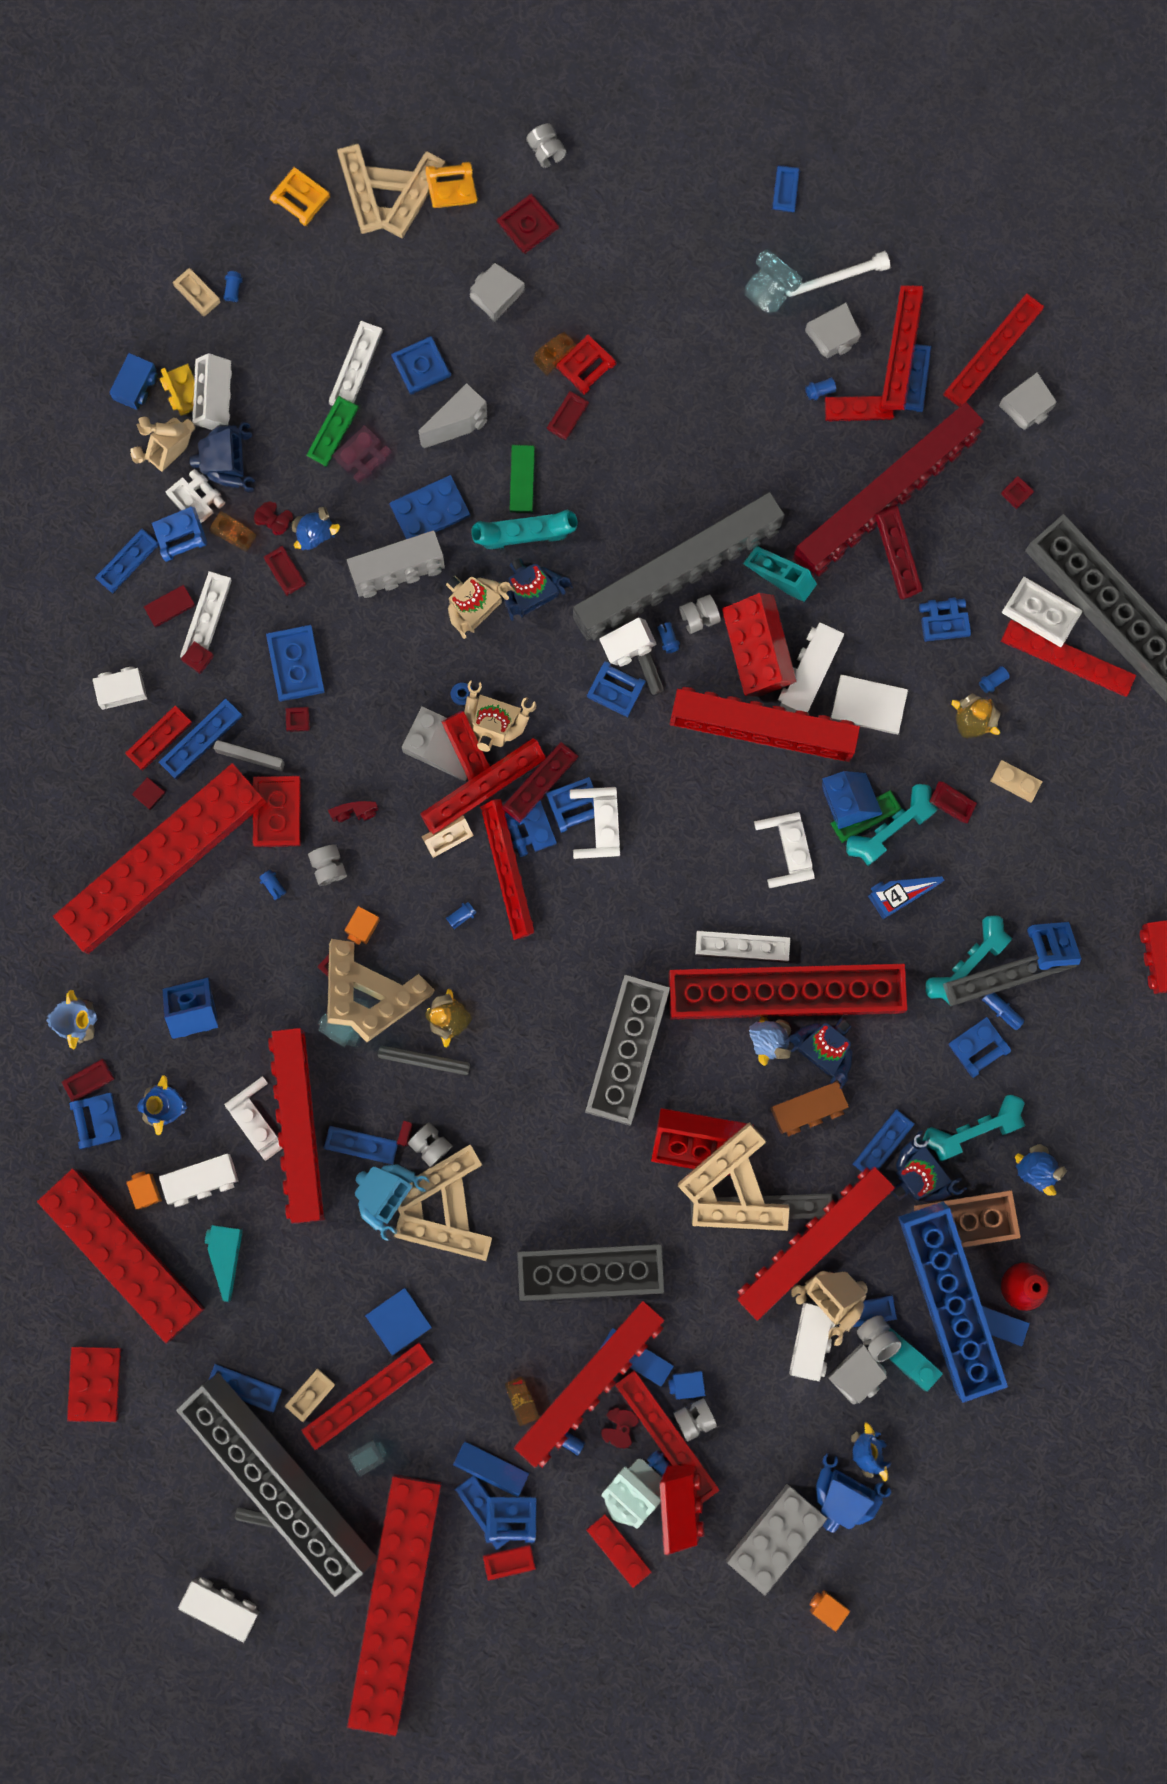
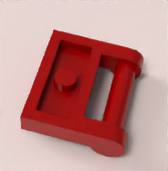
[556,335,616,395]

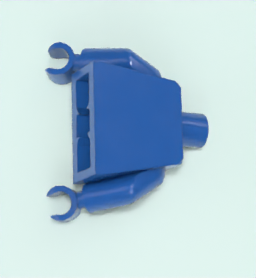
[816,1454,891,1533]

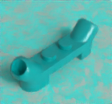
[472,509,577,549]
[846,784,939,866]
[926,916,1013,1005]
[922,1095,1026,1162]

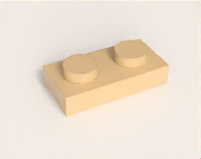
[173,268,221,317]
[990,760,1043,802]
[422,815,474,858]
[285,1369,336,1422]

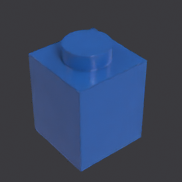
[668,1370,705,1400]

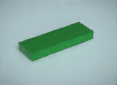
[306,395,359,467]
[510,445,534,513]
[830,790,902,843]

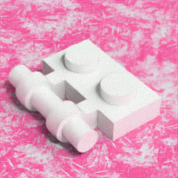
[165,469,225,523]

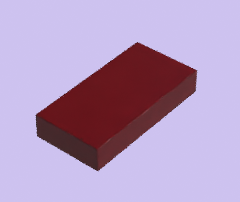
[547,391,589,440]
[263,546,306,596]
[143,585,195,628]
[930,781,977,823]
[61,1059,115,1102]

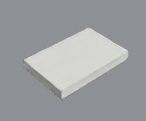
[1002,577,1083,647]
[831,675,908,735]

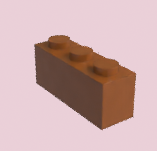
[771,1081,848,1136]

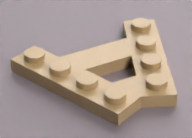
[337,144,446,238]
[327,939,434,1042]
[678,1122,789,1231]
[394,1145,492,1261]

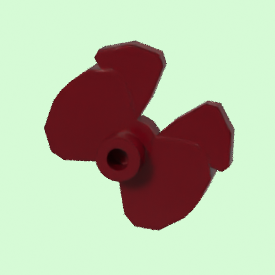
[254,502,293,535]
[601,1407,639,1448]

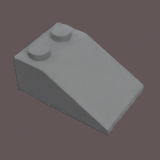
[419,383,487,448]
[402,707,479,781]

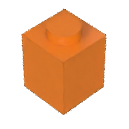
[344,906,380,945]
[126,1171,162,1209]
[810,1591,850,1632]

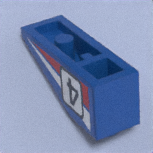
[868,876,944,919]

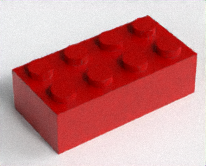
[722,593,797,697]

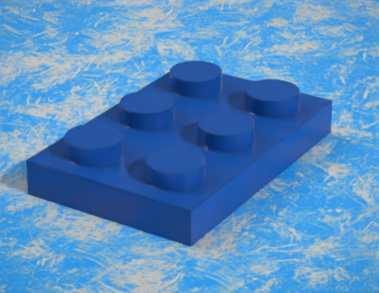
[389,475,470,539]
[266,625,325,702]

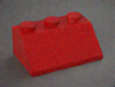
[660,1466,704,1554]

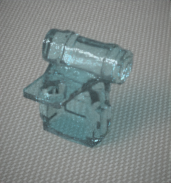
[744,249,803,314]

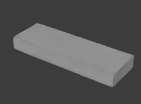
[214,740,285,771]

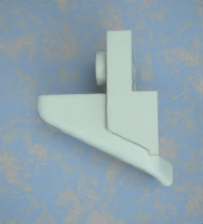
[601,1459,662,1529]

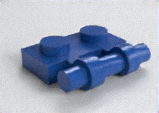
[919,597,971,642]
[505,801,557,857]

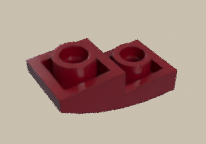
[328,801,379,823]

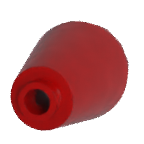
[1001,1263,1048,1311]

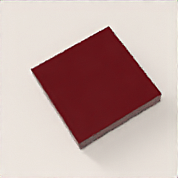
[496,194,559,254]

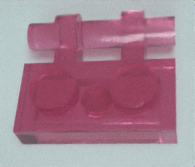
[332,425,391,483]

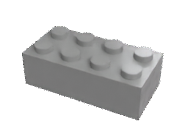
[346,530,445,598]
[725,1484,827,1596]

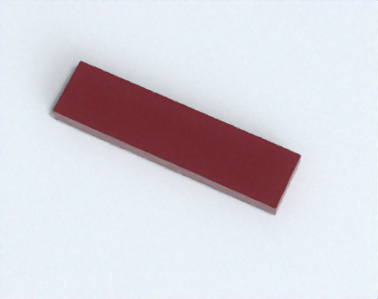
[875,505,923,600]
[502,742,579,823]

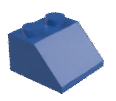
[822,771,882,829]
[163,978,218,1039]

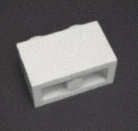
[599,618,657,666]
[93,667,147,710]

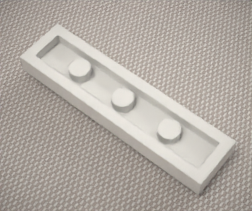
[329,321,382,406]
[180,572,232,658]
[695,931,790,962]

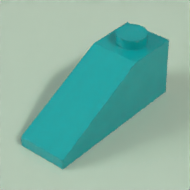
[743,546,817,602]
[205,1225,243,1302]
[889,1328,943,1392]

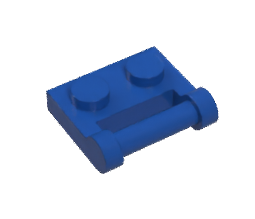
[152,506,207,562]
[587,661,646,717]
[546,777,595,833]
[1027,922,1081,970]
[948,1017,1011,1078]
[69,1093,122,1149]
[485,1497,536,1543]

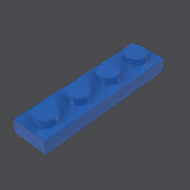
[159,699,243,780]

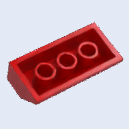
[651,1108,754,1176]

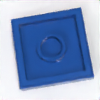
[391,336,451,395]
[365,1288,432,1355]

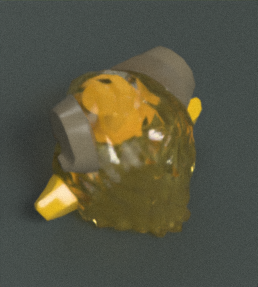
[951,693,1001,739]
[425,989,472,1047]

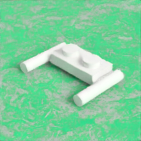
[570,787,620,859]
[754,812,814,888]
[224,1076,283,1161]

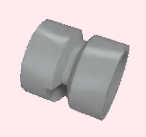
[527,124,566,168]
[679,595,721,634]
[308,845,347,886]
[408,1122,452,1168]
[857,1316,901,1362]
[673,1398,717,1442]

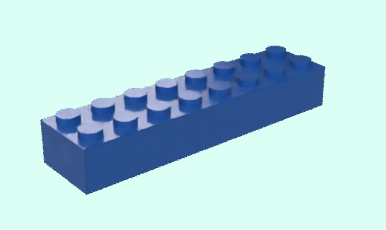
[898,1201,1008,1403]

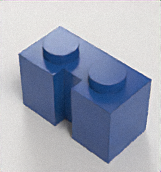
[109,353,158,410]

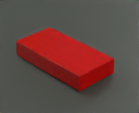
[483,1545,535,1580]

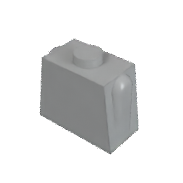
[470,263,524,322]
[805,303,861,358]
[999,373,1056,430]
[827,1344,887,1404]

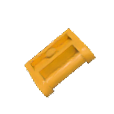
[426,162,477,208]
[270,167,330,226]

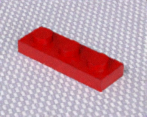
[825,396,894,421]
[125,706,192,771]
[441,711,490,781]
[586,1514,651,1588]

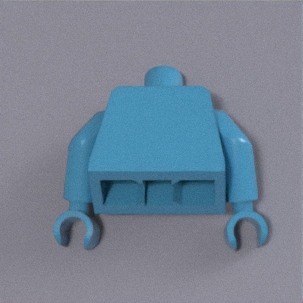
[355,1165,430,1241]

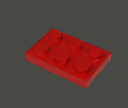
[253,776,301,847]
[67,1347,121,1422]

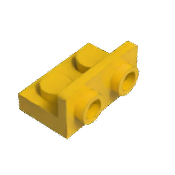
[160,364,195,416]

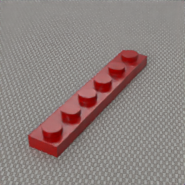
[881,286,924,410]
[944,294,1044,407]
[1001,620,1136,697]
[420,738,546,835]
[481,799,534,940]
[301,1342,433,1450]
[615,1370,719,1502]

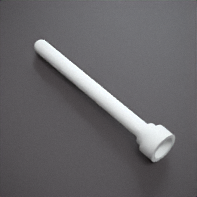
[786,251,890,297]

